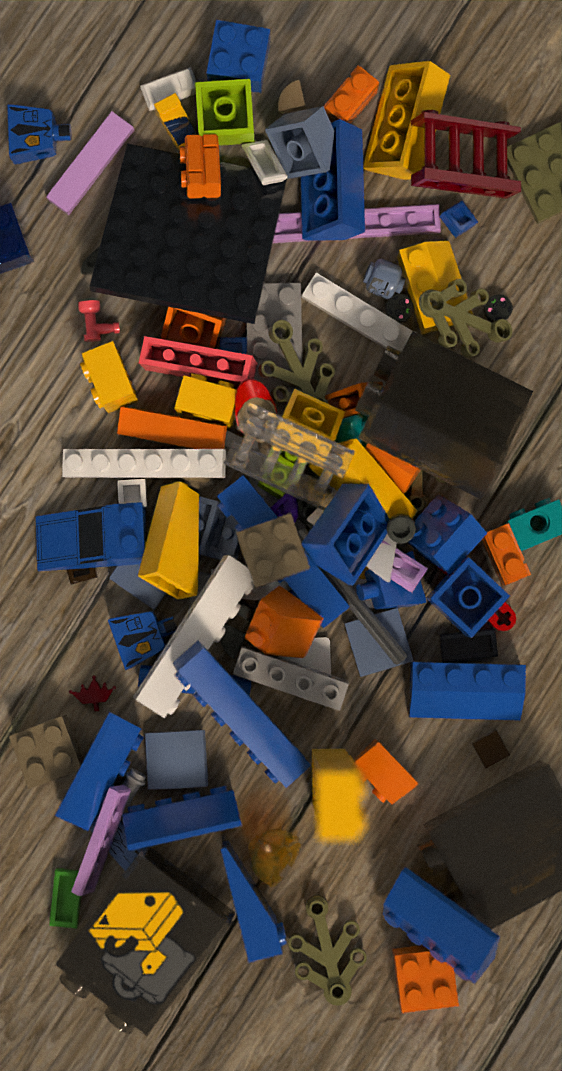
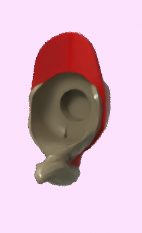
[234,379,278,458]

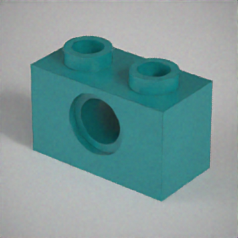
[504,497,562,551]

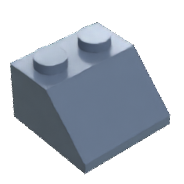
[265,106,334,179]

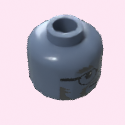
[363,258,406,299]

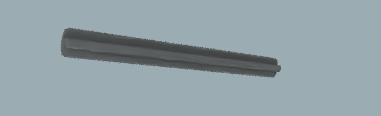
[297,528,407,665]

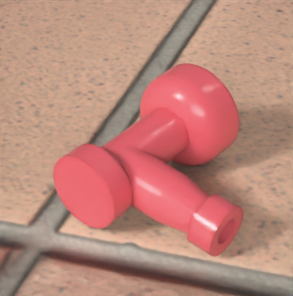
[78,300,120,342]

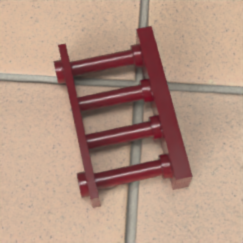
[411,110,521,199]

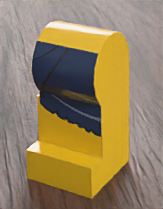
[154,93,197,152]

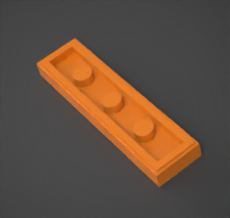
[117,406,227,449]

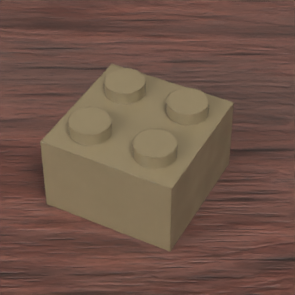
[236,513,310,589]
[9,714,84,789]

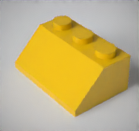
[397,241,473,335]

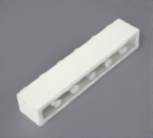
[133,555,254,718]

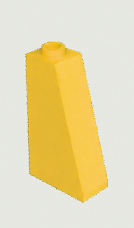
[309,438,417,519]
[138,481,199,599]

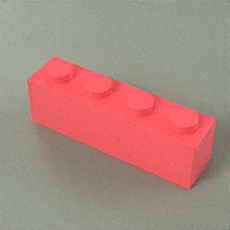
[139,336,257,387]

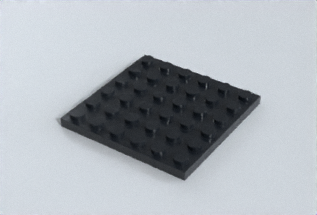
[89,143,287,324]

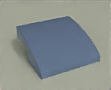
[198,496,241,560]
[145,730,208,790]

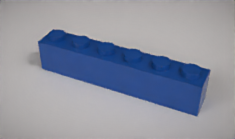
[217,475,350,628]
[173,640,311,788]

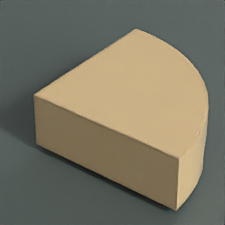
[278,80,305,114]

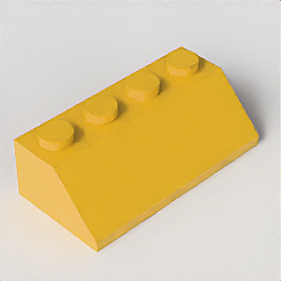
[363,61,450,180]

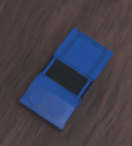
[36,502,147,571]
[221,840,287,963]

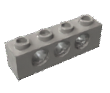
[233,645,349,711]

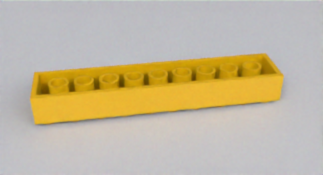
[312,749,365,841]

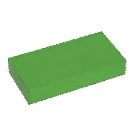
[49,868,82,929]

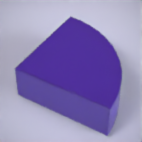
[270,490,299,524]

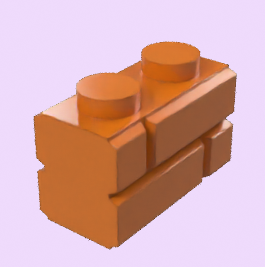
[324,65,379,124]
[180,134,221,198]
[481,523,531,586]

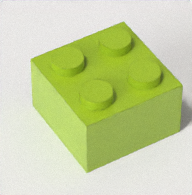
[195,79,254,146]

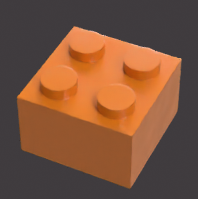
[392,945,459,1013]

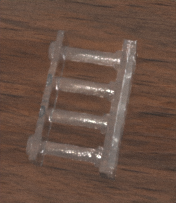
[223,403,355,510]

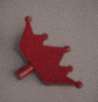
[69,675,117,712]

